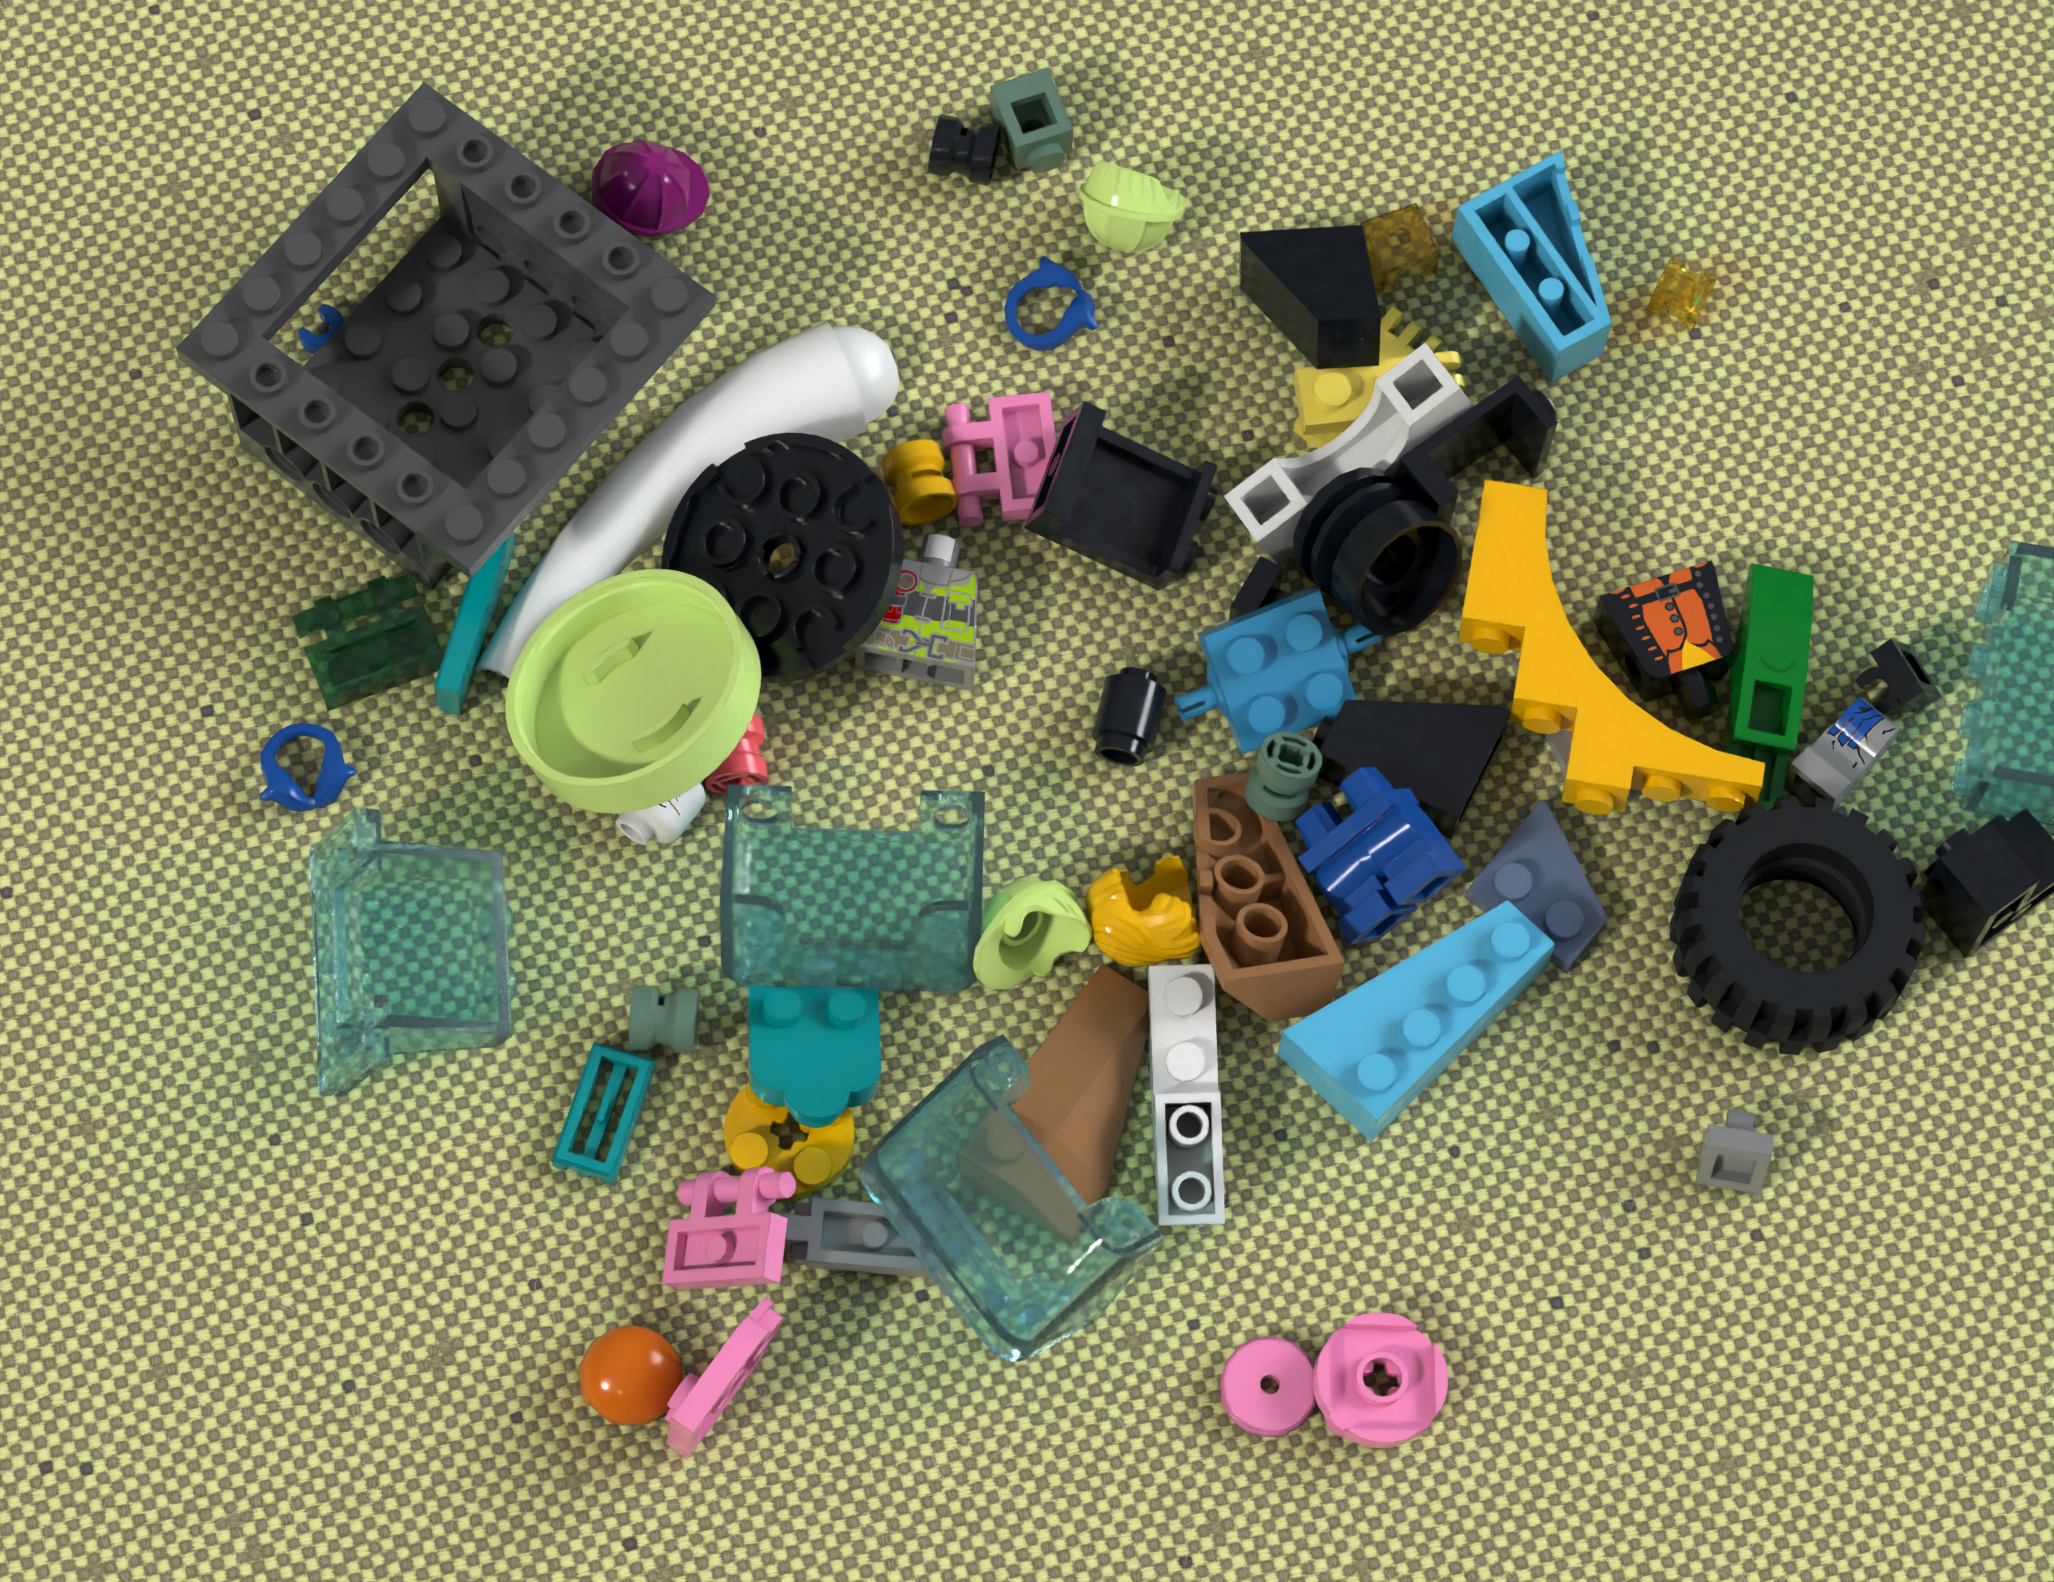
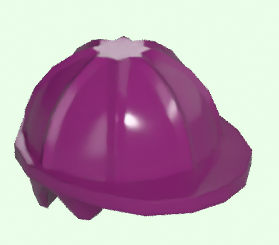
[592,139,710,237]

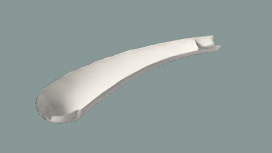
[475,321,900,679]

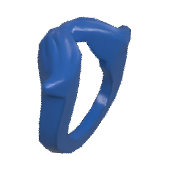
[1004,256,1098,351]
[260,723,357,812]

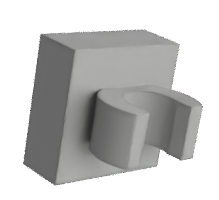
[1696,1109,1774,1194]

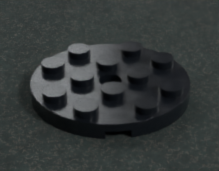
[661,433,904,683]

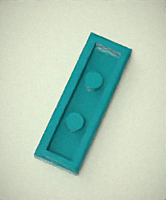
[434,531,515,716]

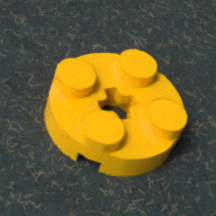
[724,1081,855,1201]

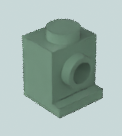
[989,68,1073,173]

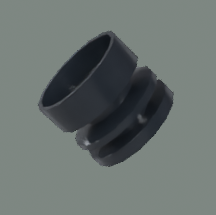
[1292,467,1463,635]

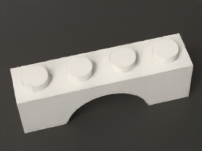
[1224,342,1474,565]

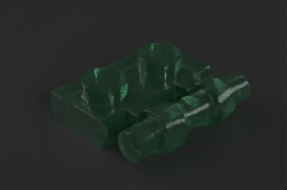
[291,572,444,711]

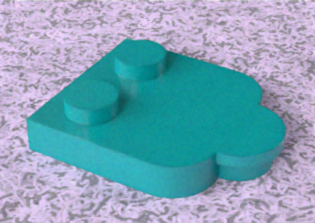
[747,986,881,1128]

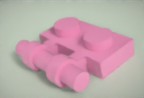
[941,392,1056,527]
[662,1167,796,1290]

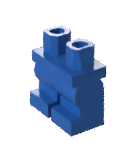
[1295,767,1467,944]

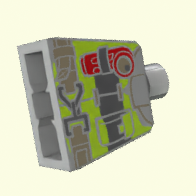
[855,534,978,691]

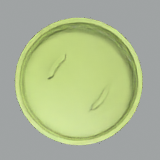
[505,569,761,813]

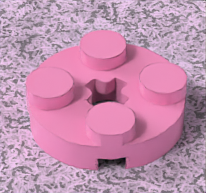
[1313,1312,1448,1448]

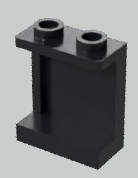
[1024,401,1218,590]

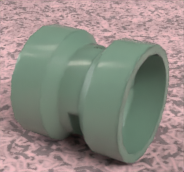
[1244,731,1322,822]
[629,985,700,1054]

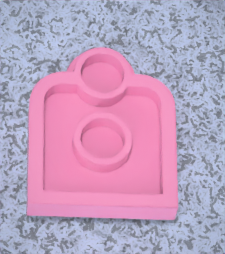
[664,1297,784,1460]

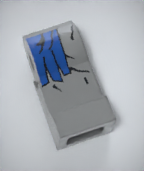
[1784,697,1901,812]

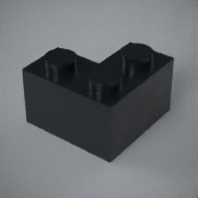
[1922,808,2054,958]

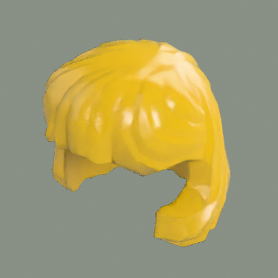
[1085,852,1202,966]

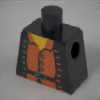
[1593,560,1734,721]

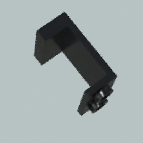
[1395,376,1558,525]

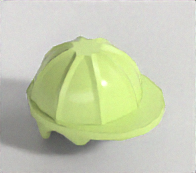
[1078,161,1187,253]
[973,876,1093,989]

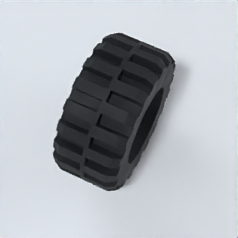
[1670,796,1927,1055]

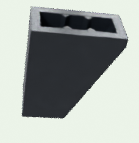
[1239,225,1381,369]
[1312,700,1511,840]

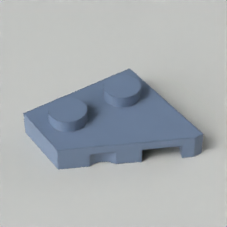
[1465,800,1608,974]

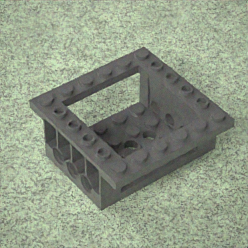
[176,82,715,591]

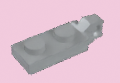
[775,1197,943,1279]

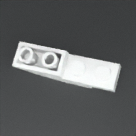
[1148,964,1225,1226]

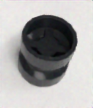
[928,114,1001,186]

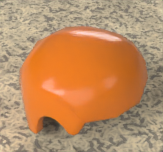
[578,1325,683,1426]

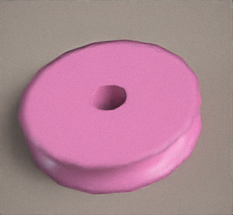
[1220,1336,1316,1437]

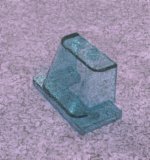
[309,807,516,1097]

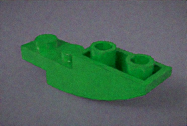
[1721,563,1813,812]

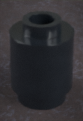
[1092,667,1167,766]

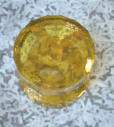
[1647,256,1718,332]

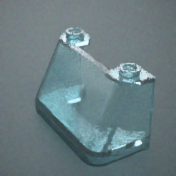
[859,1034,1165,1362]

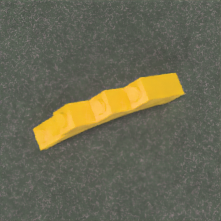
[1458,479,1765,815]

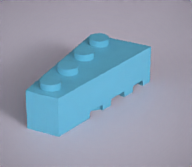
[1277,900,1555,1142]

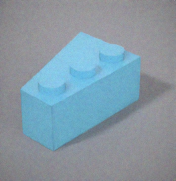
[1451,150,1612,383]

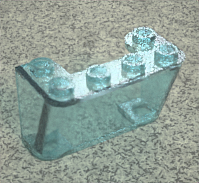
[720,784,985,994]

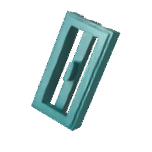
[551,1042,656,1186]

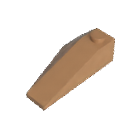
[1192,772,1345,1022]
[963,963,1150,1243]

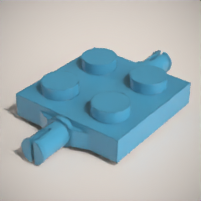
[1174,587,1381,754]

